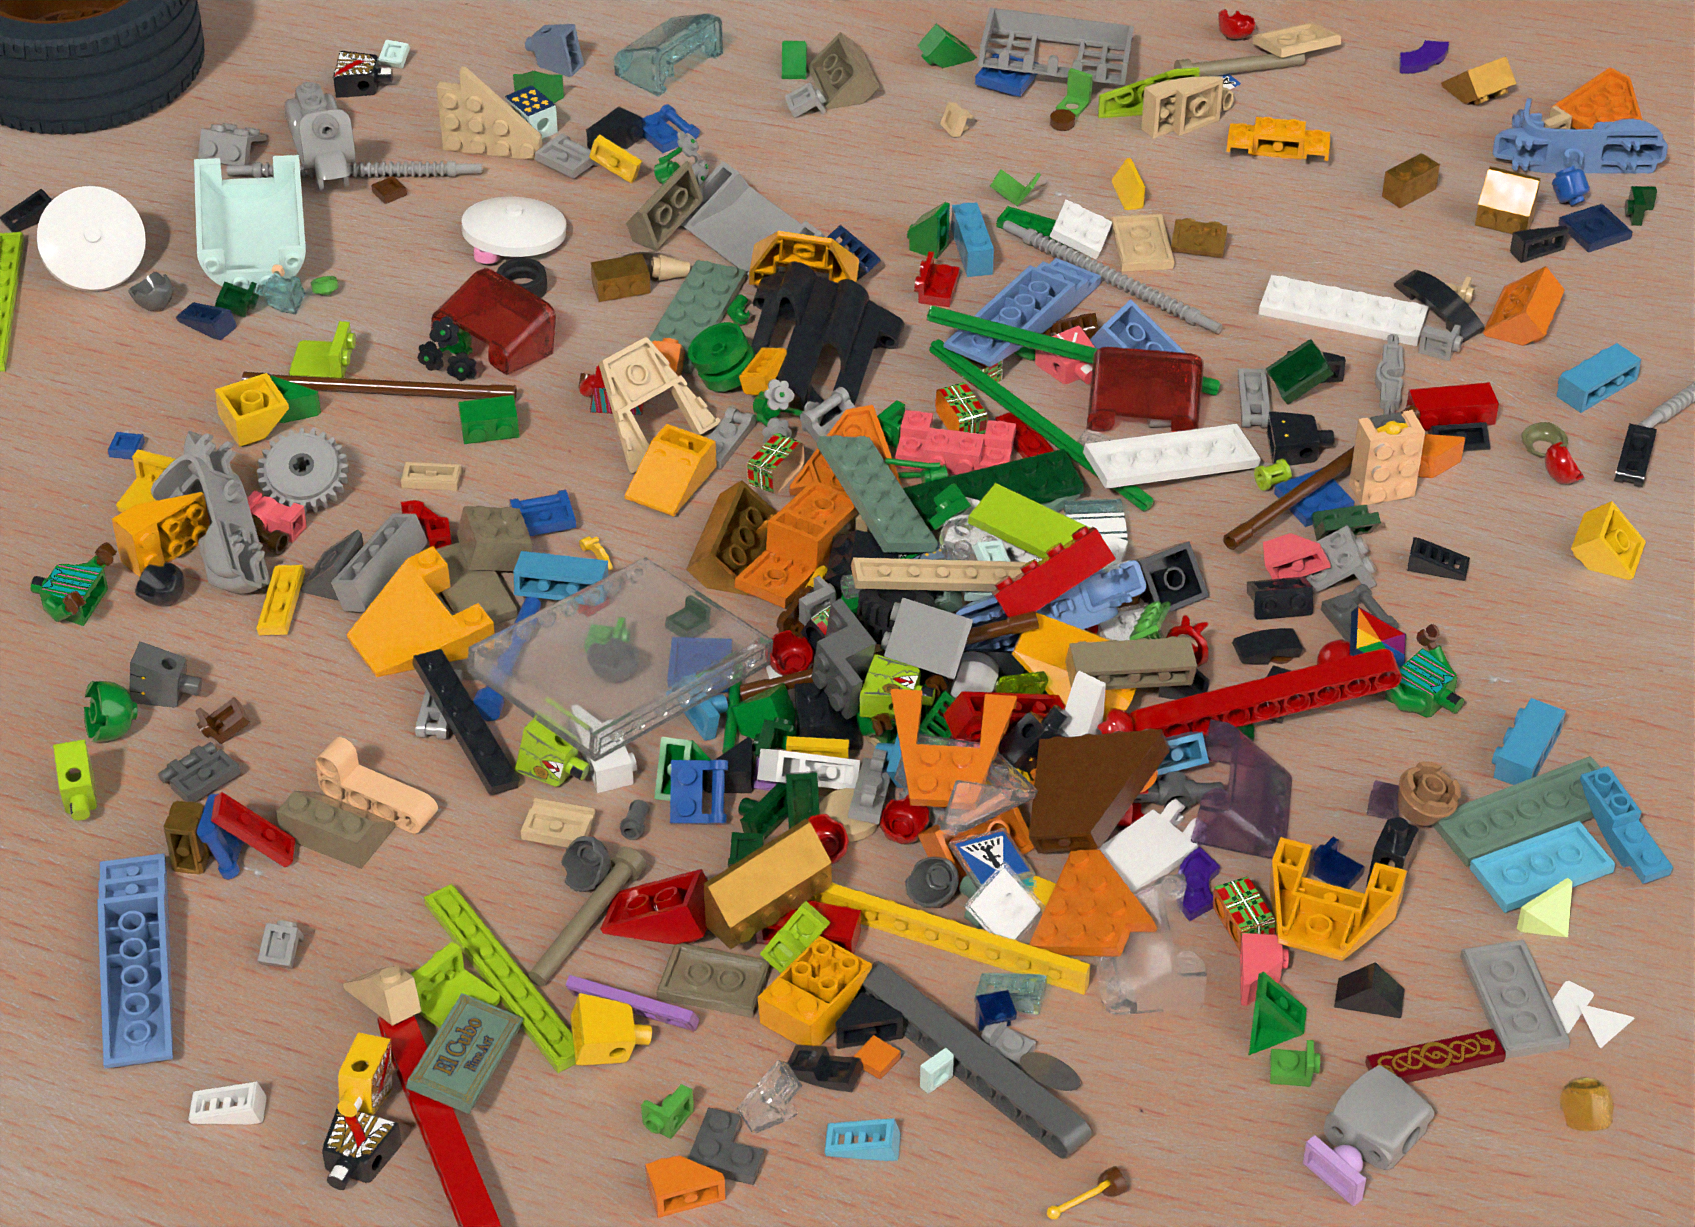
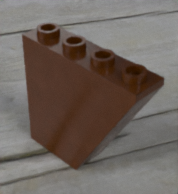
[1029,728,1170,853]

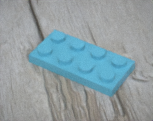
[1469,821,1615,913]

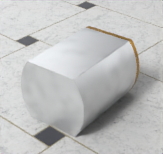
[951,651,999,699]

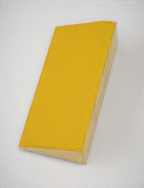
[1112,158,1145,210]

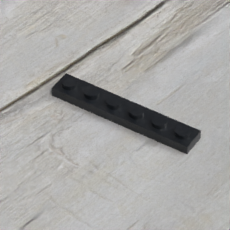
[412,649,520,795]

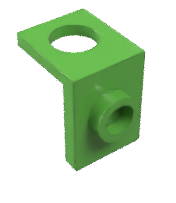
[1056,68,1093,117]
[990,169,1041,207]

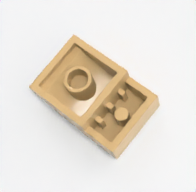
[1141,76,1223,139]

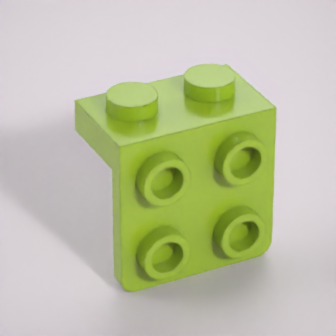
[289,321,356,378]
[410,941,500,1028]

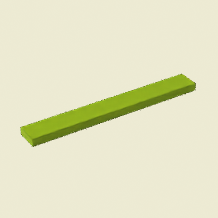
[0,232,24,372]
[424,884,576,1073]

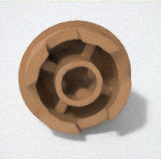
[1397,761,1461,826]

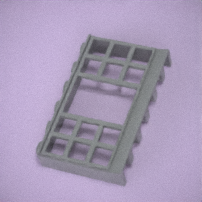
[978,7,1134,85]

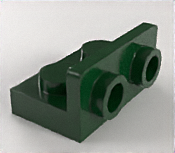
[1311,505,1381,541]

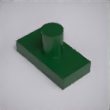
[785,771,820,830]
[738,782,788,839]

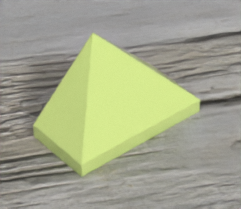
[1517,878,1572,937]

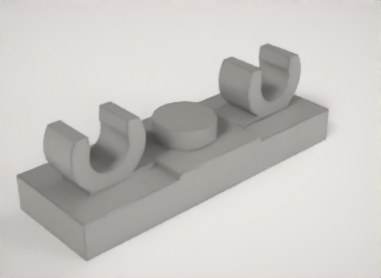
[848,748,891,824]

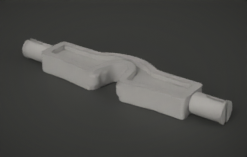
[1375,334,1404,415]

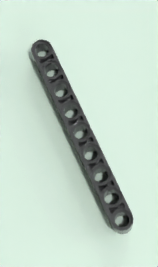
[855,961,1091,1159]

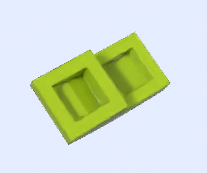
[760,901,830,973]

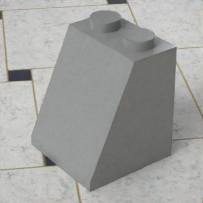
[880,597,973,679]

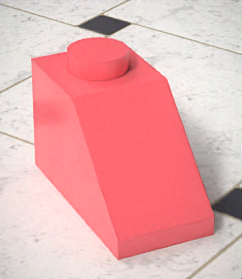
[1263,533,1331,579]
[1239,933,1289,1006]

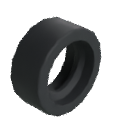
[496,258,547,304]

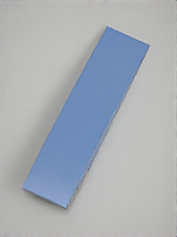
[944,258,1101,367]
[97,853,173,1069]

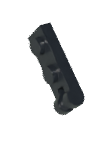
[1614,423,1657,487]

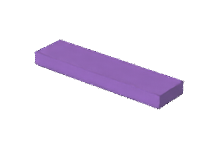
[565,975,699,1031]

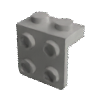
[198,123,267,165]
[1304,525,1377,593]

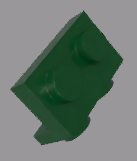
[1266,339,1334,405]

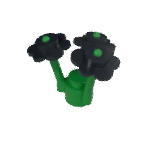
[417,316,477,381]

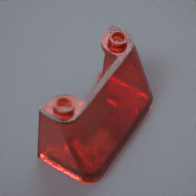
[431,268,556,375]
[1086,347,1204,432]

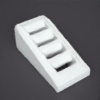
[188,1082,266,1124]

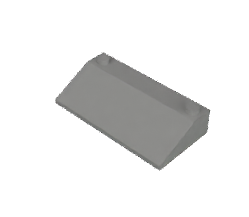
[681,161,825,277]

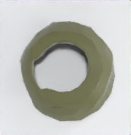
[1521,422,1568,458]

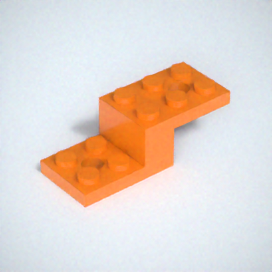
[734,480,859,608]

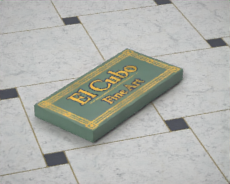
[406,993,523,1114]

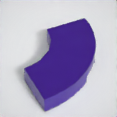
[1399,40,1449,74]
[1175,847,1220,921]

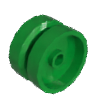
[688,322,756,392]

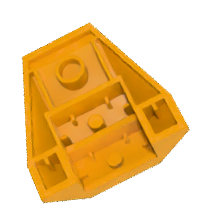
[1012,612,1137,722]

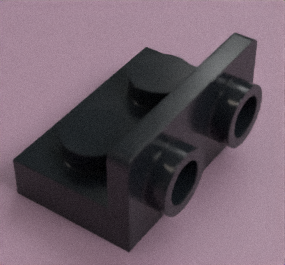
[1247,577,1313,620]

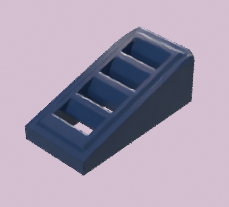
[826,225,881,280]
[176,302,237,340]

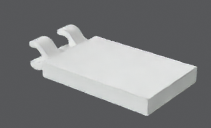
[1095,799,1208,897]

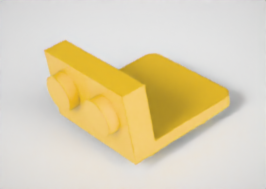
[116,449,176,512]

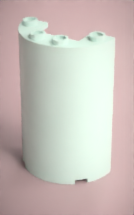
[194,155,306,293]

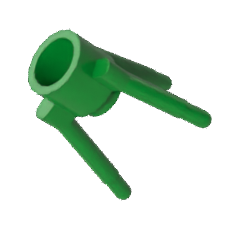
[885,458,948,483]

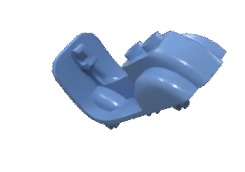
[1493,98,1668,173]
[956,560,1146,651]

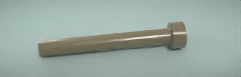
[1174,53,1305,77]
[528,846,647,986]

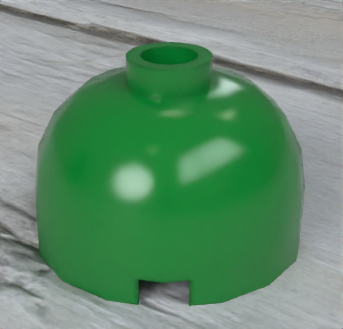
[84,681,138,742]

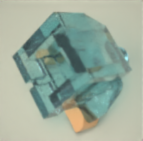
[256,264,306,314]

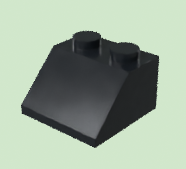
[825,530,899,597]
[1136,541,1209,613]
[794,683,862,750]

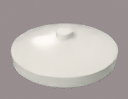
[37,186,146,292]
[462,197,566,257]

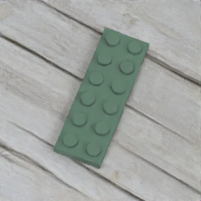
[649,260,747,374]
[817,435,938,552]
[1432,756,1601,867]

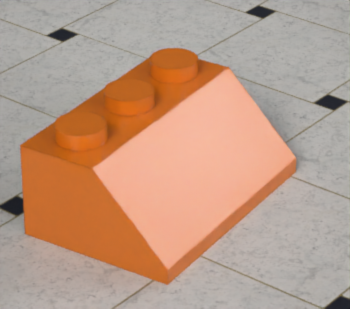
[1483,266,1565,346]
[918,790,1035,891]

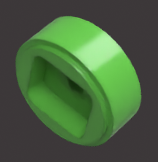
[311,276,339,296]

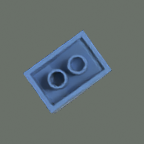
[1090,299,1189,382]

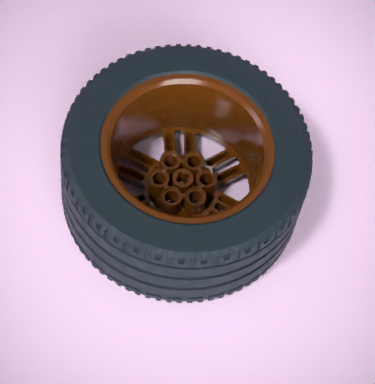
[0,0,205,134]

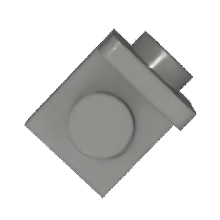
[785,82,827,117]
[1418,324,1463,361]
[799,576,837,626]
[257,920,305,969]
[981,1013,1036,1070]

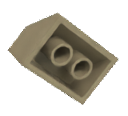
[807,32,880,109]
[626,161,704,250]
[276,791,396,869]

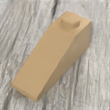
[343,965,421,1025]

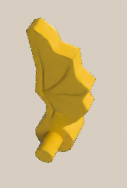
[579,536,613,571]

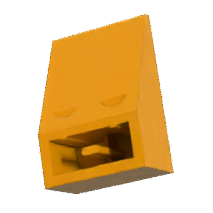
[624,424,717,516]
[112,492,210,577]
[757,936,872,1046]

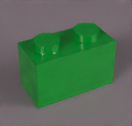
[458,395,519,444]

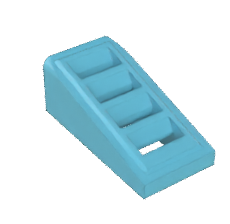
[824,1118,900,1161]

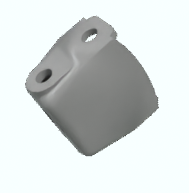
[1324,1065,1434,1170]

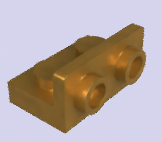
[1171,218,1228,258]

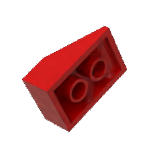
[600,869,708,945]

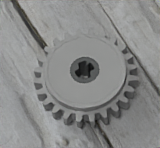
[257,428,349,514]

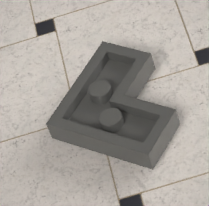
[688,1107,764,1185]

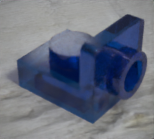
[1313,837,1364,889]
[975,990,1017,1032]

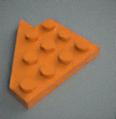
[789,405,903,509]
[1029,850,1158,957]

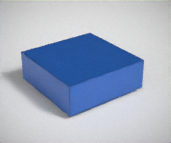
[108,432,145,460]

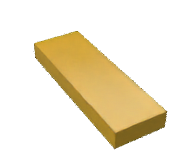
[256,565,305,636]

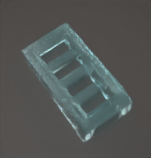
[974,973,1047,1015]

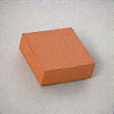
[853,1035,901,1080]

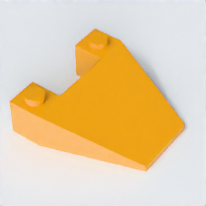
[749,231,859,286]
[346,546,496,678]
[1269,837,1407,961]

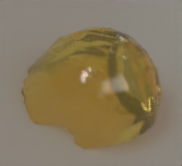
[1559,1077,1614,1132]

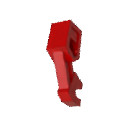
[401,500,452,549]

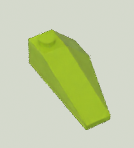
[1098,67,1200,118]

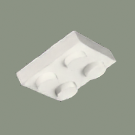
[1049,200,1112,259]

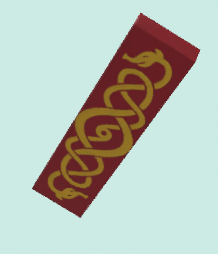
[1365,1029,1506,1083]

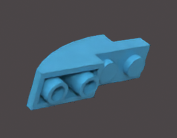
[1580,766,1673,884]

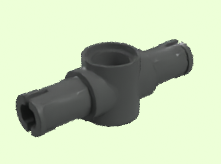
[1133,771,1224,813]

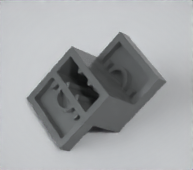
[812,599,876,720]

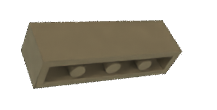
[1065,636,1197,690]

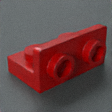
[914,251,960,307]

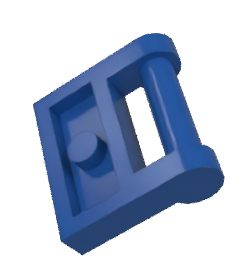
[642,104,700,153]
[509,489,576,536]
[670,760,728,825]
[197,794,245,879]

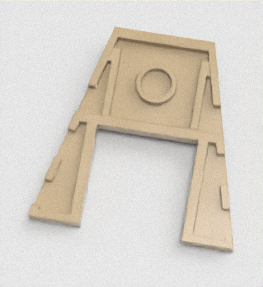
[598,336,721,474]

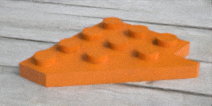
[1549,67,1643,129]

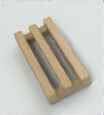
[401,462,462,491]

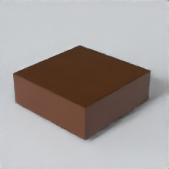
[371,176,407,204]

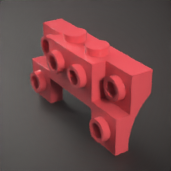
[895,410,1016,475]

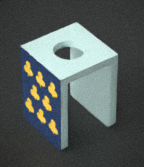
[505,86,558,139]

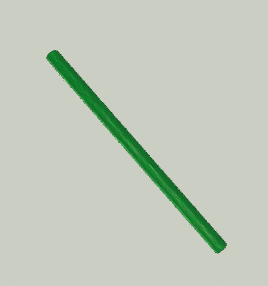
[927,305,1220,396]
[929,339,1154,512]

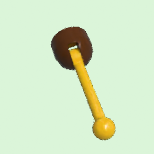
[1047,1166,1128,1220]

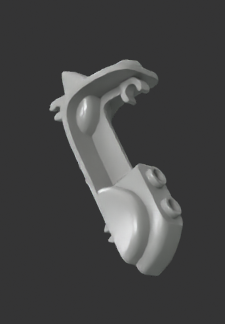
[284,82,355,190]
[151,431,270,594]

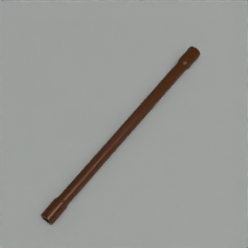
[242,372,517,401]
[1223,405,1420,550]
[740,611,1039,701]

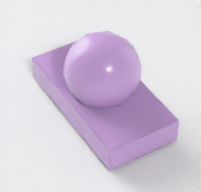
[1303,1135,1366,1206]

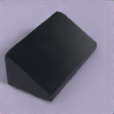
[1428,422,1490,452]

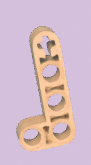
[315,737,438,834]

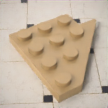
[436,66,542,160]

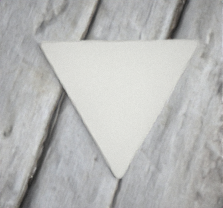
[1578,1004,1634,1048]

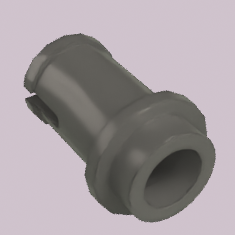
[620,800,650,840]

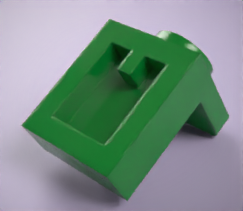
[877,400,905,449]
[929,483,971,530]

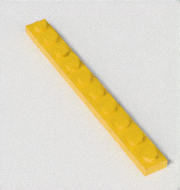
[808,882,1090,995]

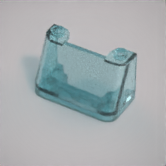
[614,13,723,97]

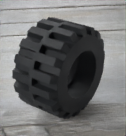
[856,589,934,645]

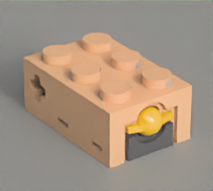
[1349,410,1425,505]

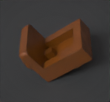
[195,697,250,744]

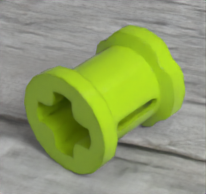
[1254,459,1292,491]

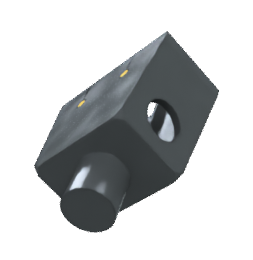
[129,642,202,708]

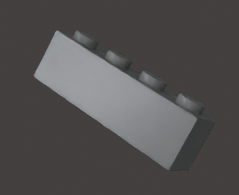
[331,513,428,613]

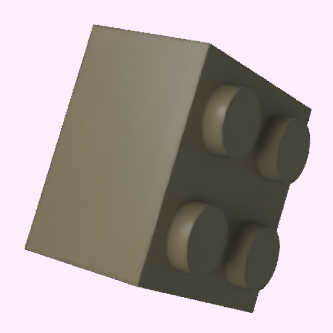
[457,506,533,571]

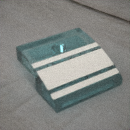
[1064,499,1128,541]

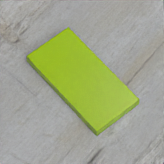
[967,483,1090,559]

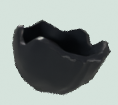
[135,562,185,606]

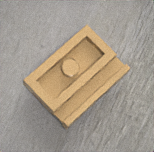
[521,798,596,848]

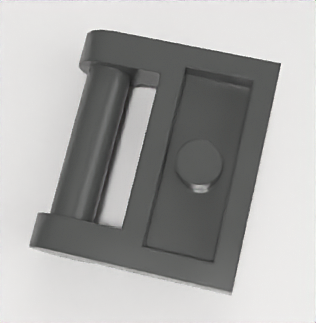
[1321,584,1398,642]

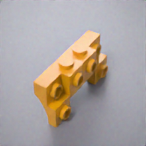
[1226,117,1330,161]

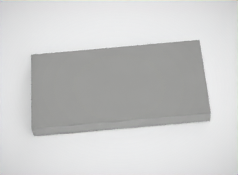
[1460,940,1570,1059]

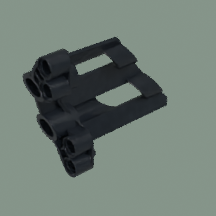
[751,261,905,427]

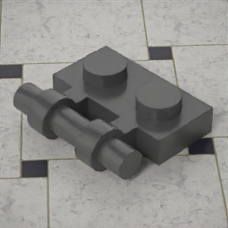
[158,742,241,802]

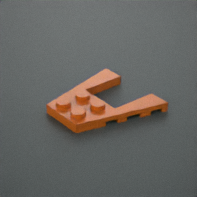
[891,689,1017,809]

